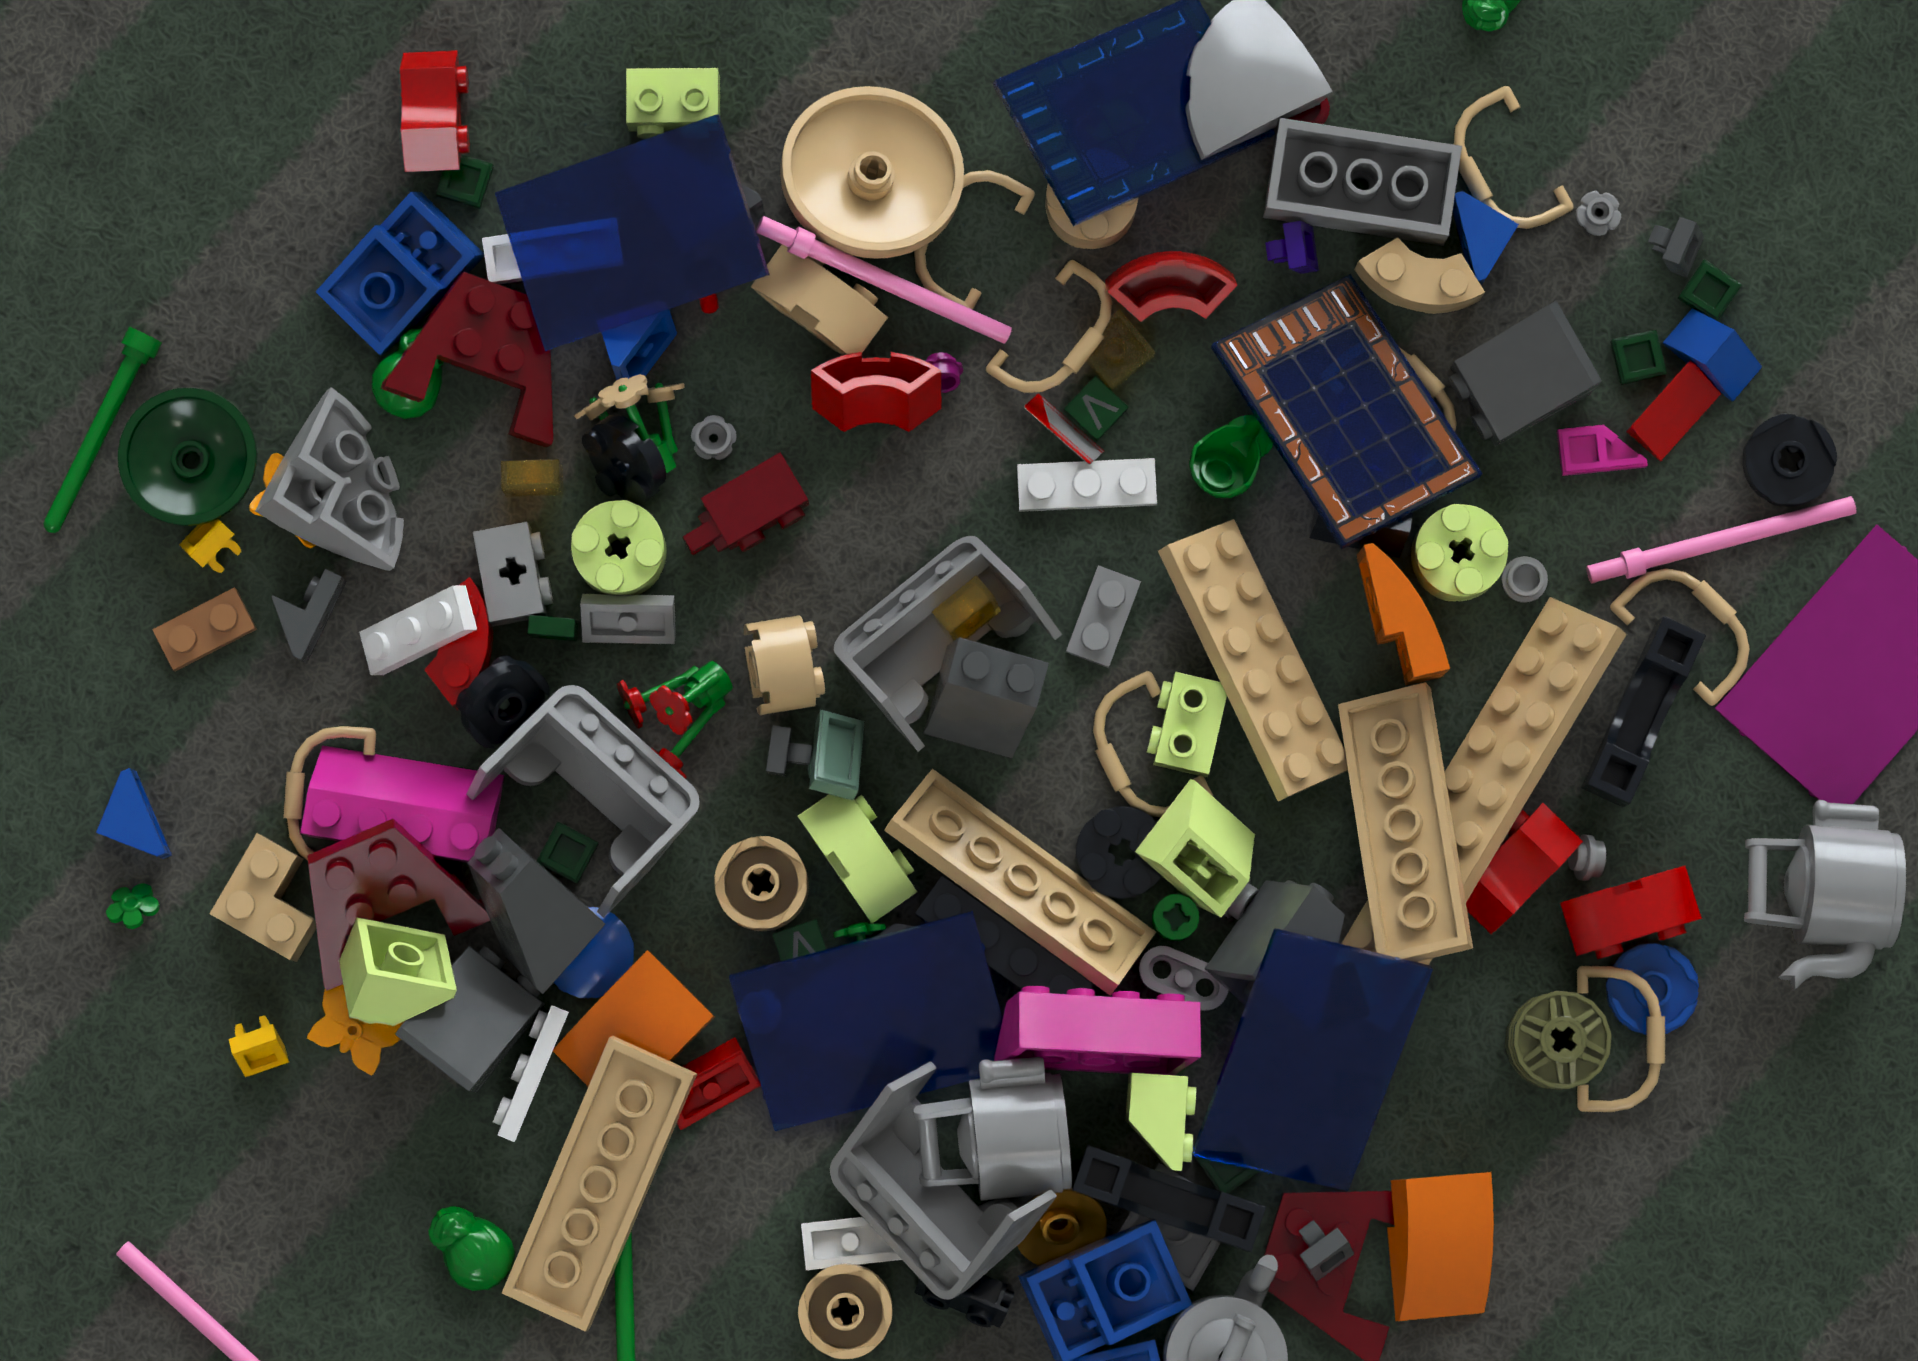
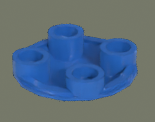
[554,907,634,998]

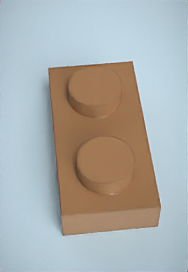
[152,587,257,671]

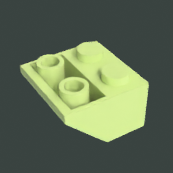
[1135,779,1255,917]
[1126,1073,1196,1171]

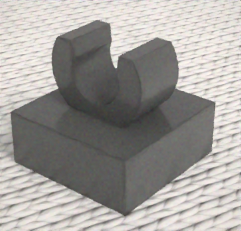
[1648,217,1704,278]
[766,725,813,777]
[1299,1220,1354,1281]

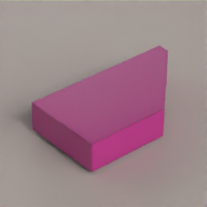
[1557,425,1648,476]

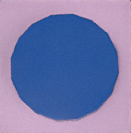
[1606,943,1699,1035]

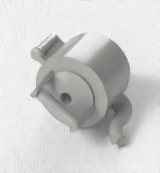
[1744,800,1906,991]
[913,1057,1072,1212]
[1163,1255,1288,1361]

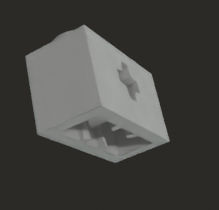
[473,522,553,627]

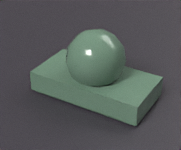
[807,710,864,800]

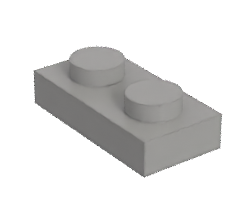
[1066,565,1141,668]
[580,594,676,644]

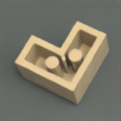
[210,833,316,962]

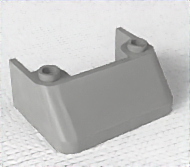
[834,536,1062,752]
[466,685,699,918]
[830,1062,1057,1300]

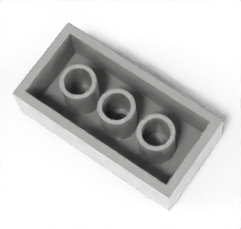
[1263,118,1462,246]

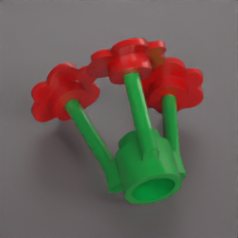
[616,661,733,779]

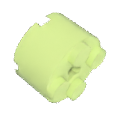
[571,500,667,595]
[1411,504,1508,601]

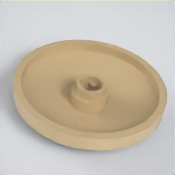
[780,86,964,259]

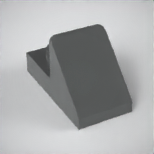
[272,569,347,664]

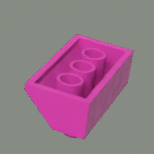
[300,745,505,863]
[994,986,1201,1075]

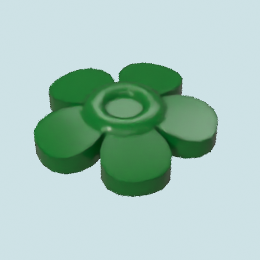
[106,883,160,929]
[833,922,886,949]

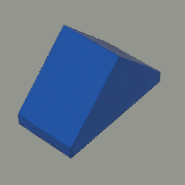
[1452,191,1519,286]
[598,300,677,380]
[1663,308,1762,402]
[96,768,172,859]

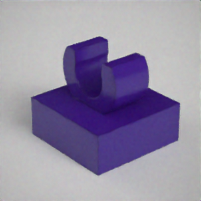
[1265,220,1319,274]

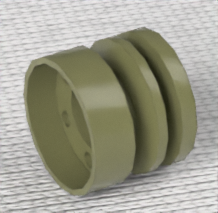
[1505,991,1612,1090]

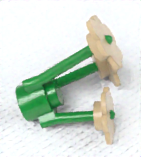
[574,374,685,473]

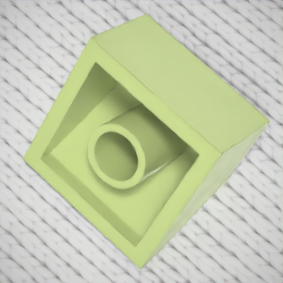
[339,917,457,1026]

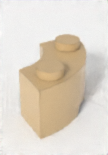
[1354,237,1485,314]
[751,244,888,355]

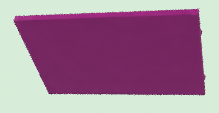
[1714,524,1918,804]

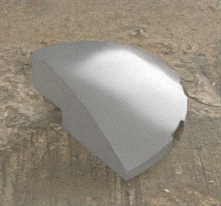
[1186,0,1333,160]
[255,387,404,571]

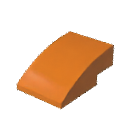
[1357,543,1450,685]
[553,950,715,1086]
[1387,1172,1494,1321]

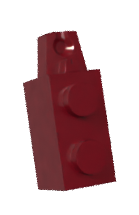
[682,452,809,556]

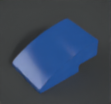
[316,192,484,355]
[1018,1220,1192,1361]

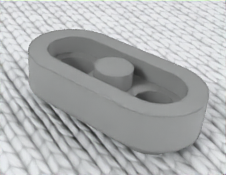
[1139,946,1228,1011]

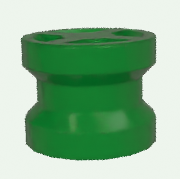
[1152,894,1199,941]

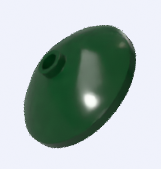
[118,388,257,526]

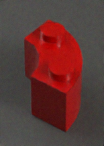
[400,50,470,172]
[1105,251,1238,322]
[811,352,942,432]
[424,577,493,711]
[1466,803,1583,934]
[1560,866,1702,960]

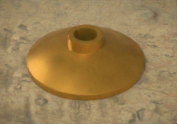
[1017,1189,1107,1266]

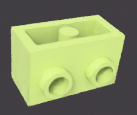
[626,68,720,139]
[1147,672,1227,777]

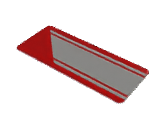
[1024,393,1104,464]

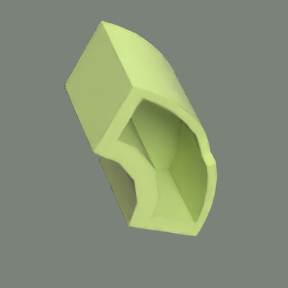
[798,794,917,923]

